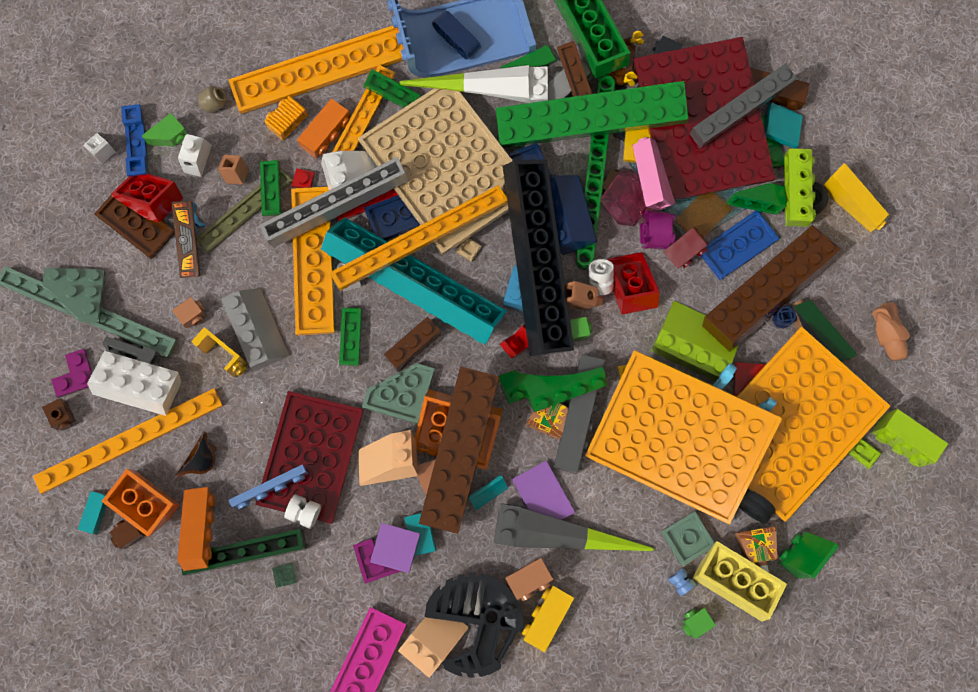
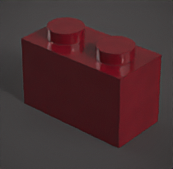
[663,226,709,269]

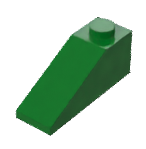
[727,183,787,215]

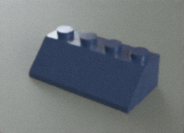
[549,175,597,255]

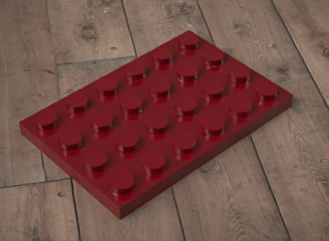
[255,391,364,524]

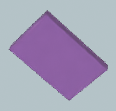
[512,461,575,520]

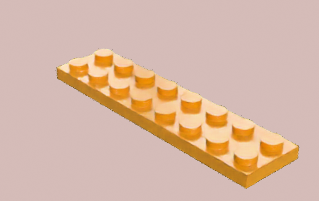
[291,187,335,336]

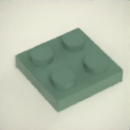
[660,511,714,566]

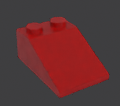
[111,174,183,223]
[606,252,660,315]

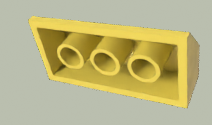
[692,541,787,622]

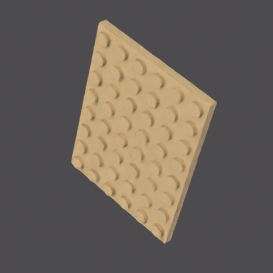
[358,88,512,255]

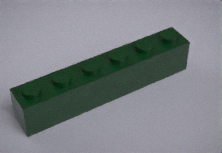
[181,529,307,576]

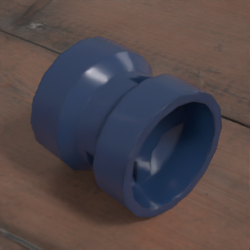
[772,306,796,329]

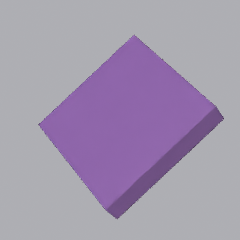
[370,523,420,573]

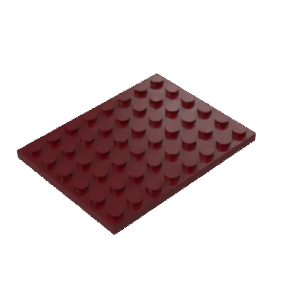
[633,37,775,200]

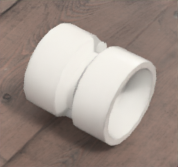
[589,259,614,295]
[284,494,321,529]

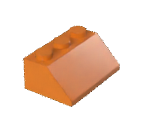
[102,469,180,537]

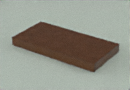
[94,195,175,260]

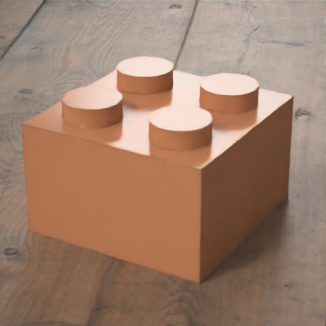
[505,558,553,602]

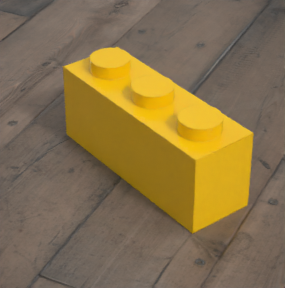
[521,586,574,653]

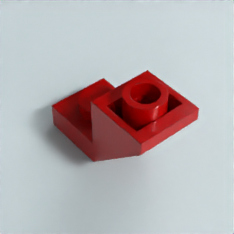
[499,324,528,359]

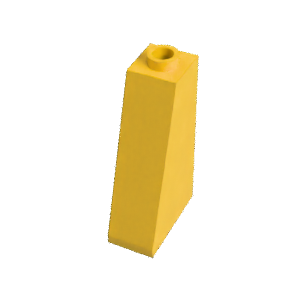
[823,163,889,232]

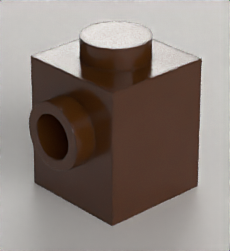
[42,398,76,431]
[109,520,146,549]

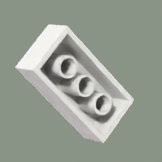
[87,351,182,416]

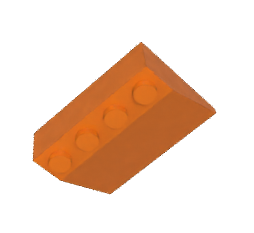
[415,389,503,470]

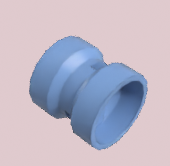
[668,568,696,596]

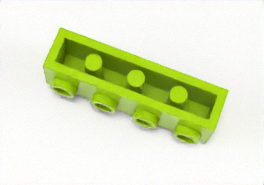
[784,149,816,227]

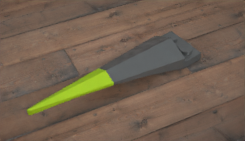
[493,503,654,551]

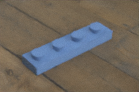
[229,465,309,510]

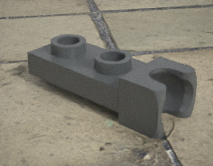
[102,336,160,366]

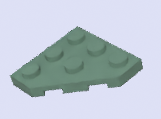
[42,268,105,322]
[362,363,435,424]

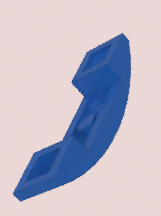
[121,104,148,177]

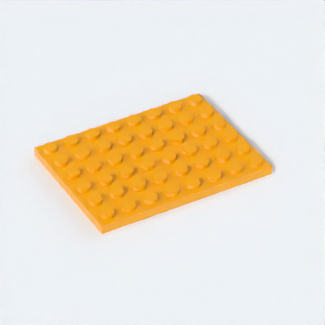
[737,326,890,522]
[585,350,782,525]

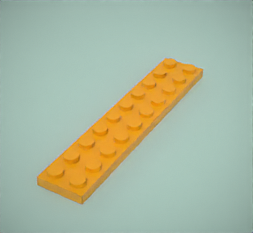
[228,25,403,114]

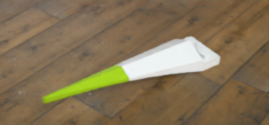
[400,65,548,103]

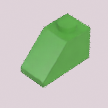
[142,113,188,147]

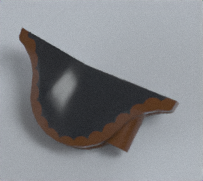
[175,431,217,477]

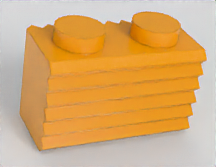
[264,96,308,141]

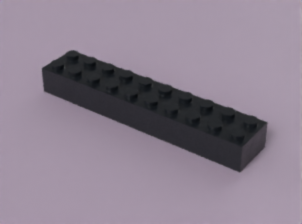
[502,160,574,357]

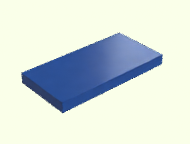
[701,211,780,280]

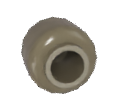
[198,86,226,113]

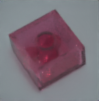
[600,171,648,226]

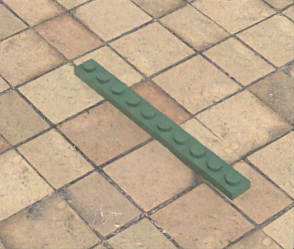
[0,266,178,358]

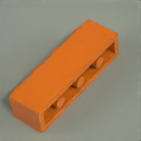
[177,487,216,571]

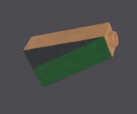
[792,300,857,362]

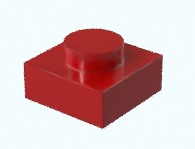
[292,168,315,188]

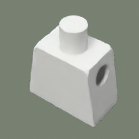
[178,134,212,177]

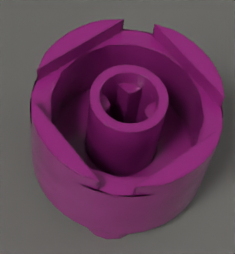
[640,211,675,250]

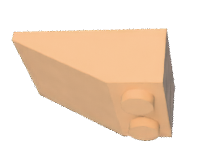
[359,430,418,486]
[398,617,469,678]

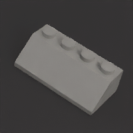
[221,288,290,371]

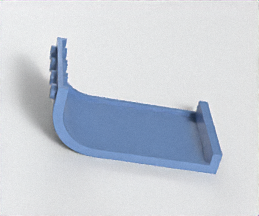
[387,0,536,78]

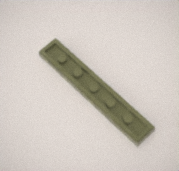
[196,168,293,253]

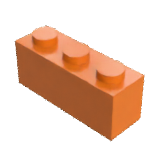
[297,98,351,159]

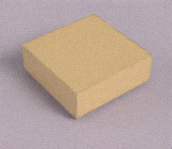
[456,238,482,262]

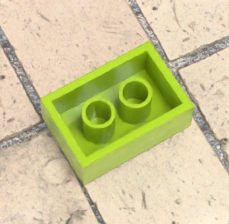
[872,409,948,467]

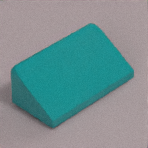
[468,476,508,510]
[78,491,107,535]
[405,513,437,556]

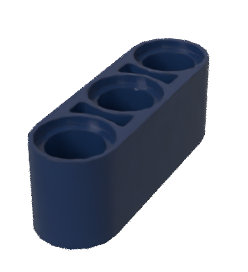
[432,11,481,60]

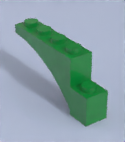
[499,367,607,412]

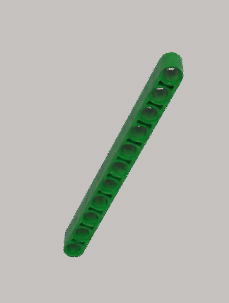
[575,75,615,270]

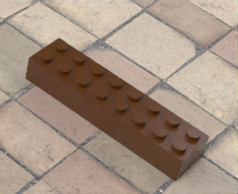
[702,225,841,352]
[419,366,500,534]

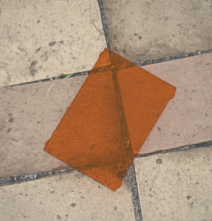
[675,193,732,237]

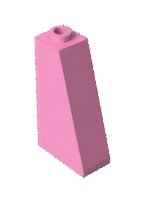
[633,137,676,211]

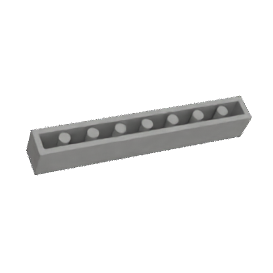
[260,157,409,248]

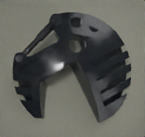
[425,573,524,678]

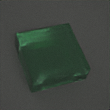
[272,563,297,588]

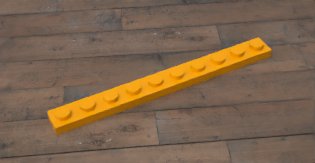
[330,185,508,291]
[33,388,223,494]

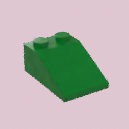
[778,532,839,579]

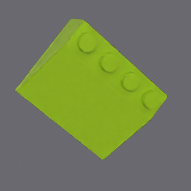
[650,301,739,381]

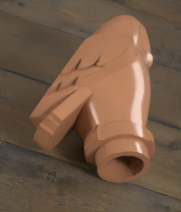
[872,303,910,361]

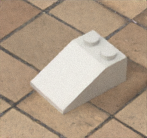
[321,151,377,190]

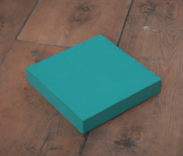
[764,103,803,149]

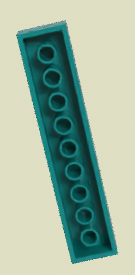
[321,217,507,345]

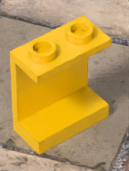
[191,327,247,378]

